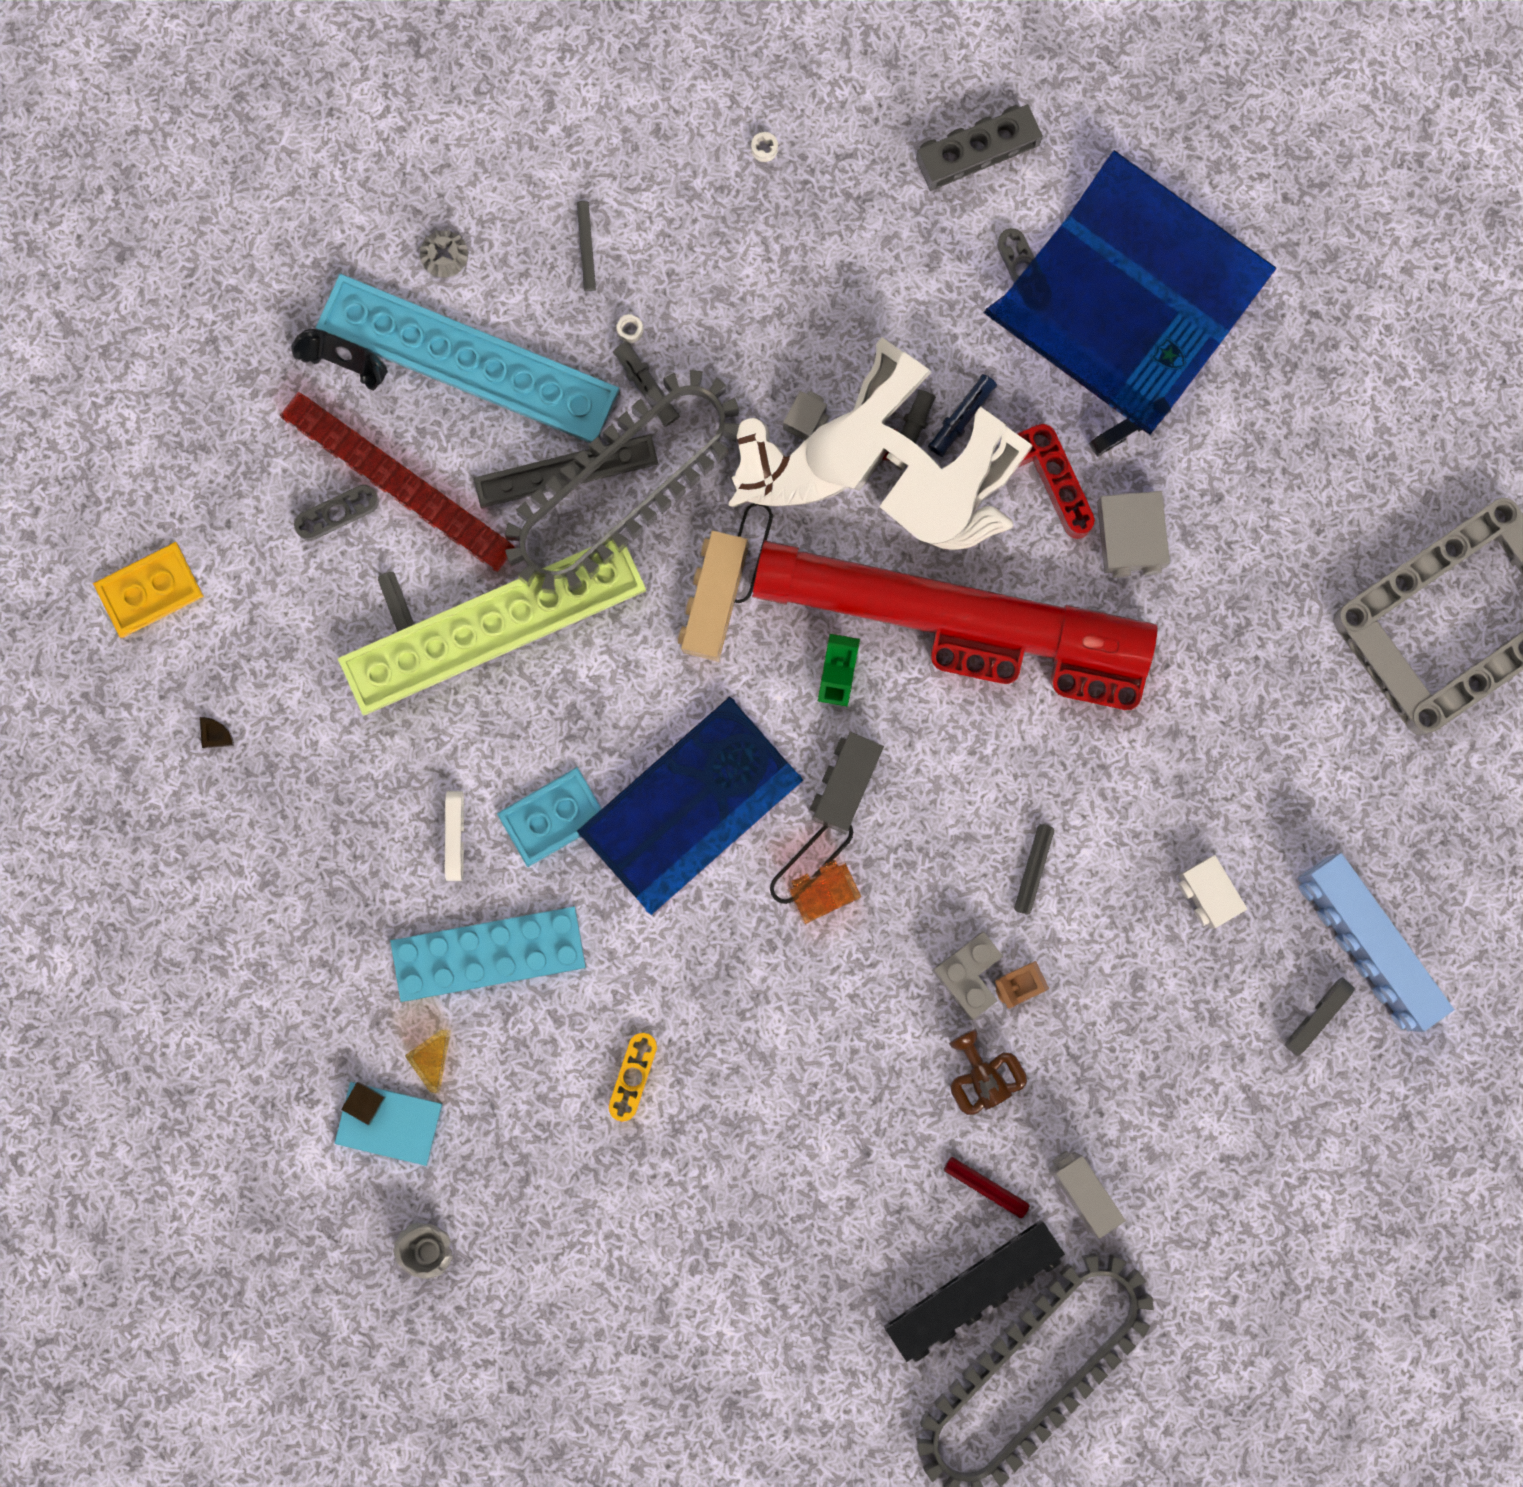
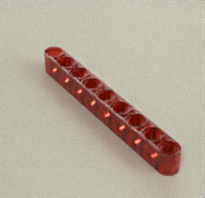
[279,392,516,573]

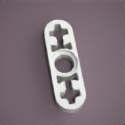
[445,791,464,881]

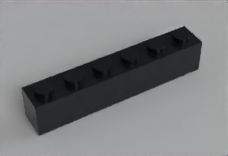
[884,1220,1065,1362]

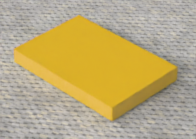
[93,542,204,638]

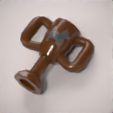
[949,1028,1027,1115]

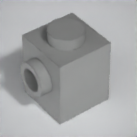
[783,391,829,440]

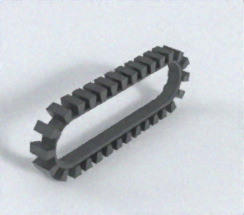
[505,370,740,594]
[916,1253,1154,1487]

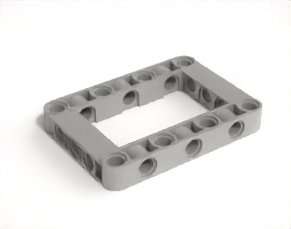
[1334,498,1523,735]

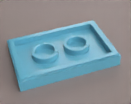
[497,767,608,867]
[334,1082,443,1166]

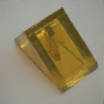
[405,1029,451,1093]

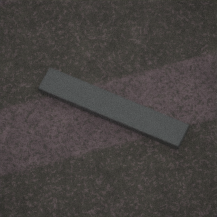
[474,434,659,508]

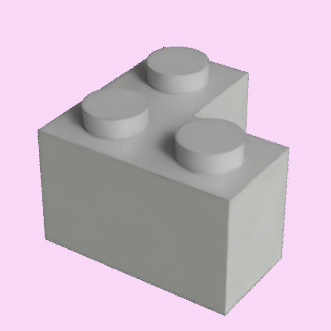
[932,931,1003,1020]

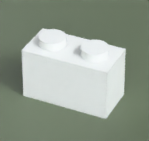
[1178,855,1247,929]

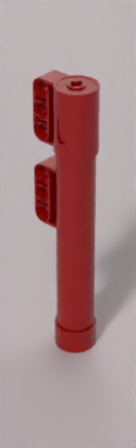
[752,540,1158,710]

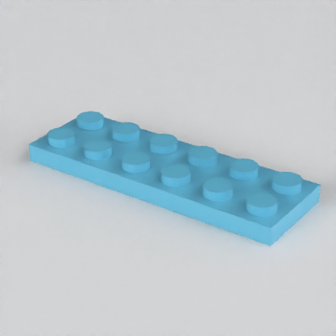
[390,906,586,1002]

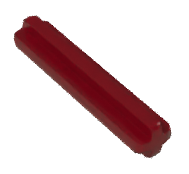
[944,1157,1030,1218]

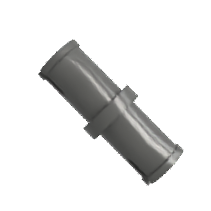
[901,389,936,444]

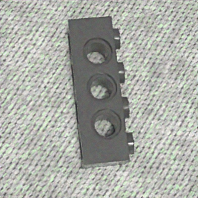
[916,104,1043,191]

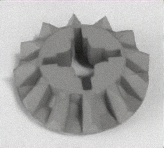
[420,229,468,278]

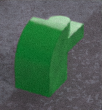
[817,633,860,707]

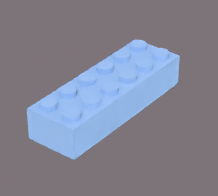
[1298,853,1455,1032]

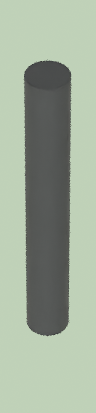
[577,201,596,292]

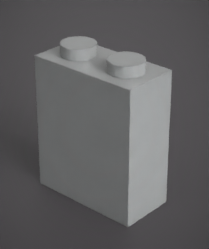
[1097,491,1170,578]
[1048,1151,1126,1239]

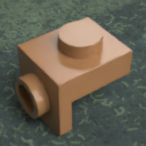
[995,961,1049,1009]

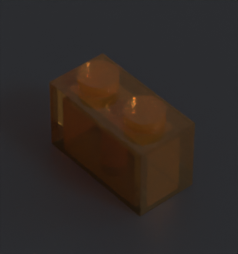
[787,860,861,924]

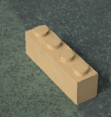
[678,530,749,662]

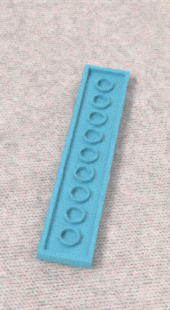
[316,274,620,443]

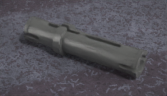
[613,342,680,427]

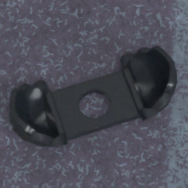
[291,329,388,391]

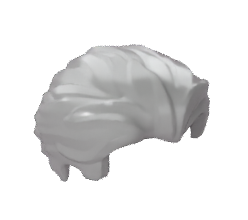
[393,1223,453,1279]

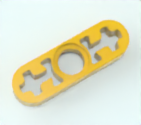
[609,1033,657,1122]

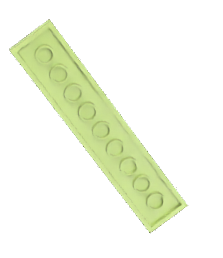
[338,541,646,716]

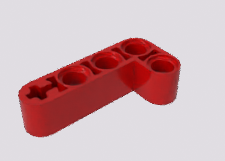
[1017,424,1095,539]

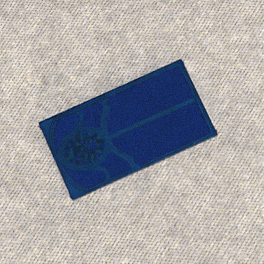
[577,696,803,915]

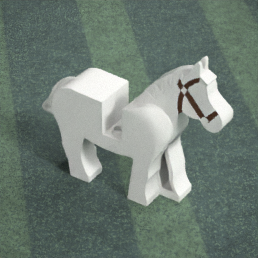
[729,337,1033,550]

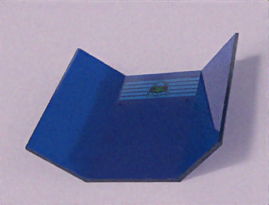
[983,150,1277,435]

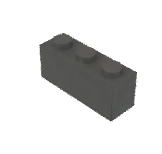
[810,732,884,835]

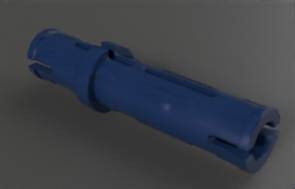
[928,374,997,457]

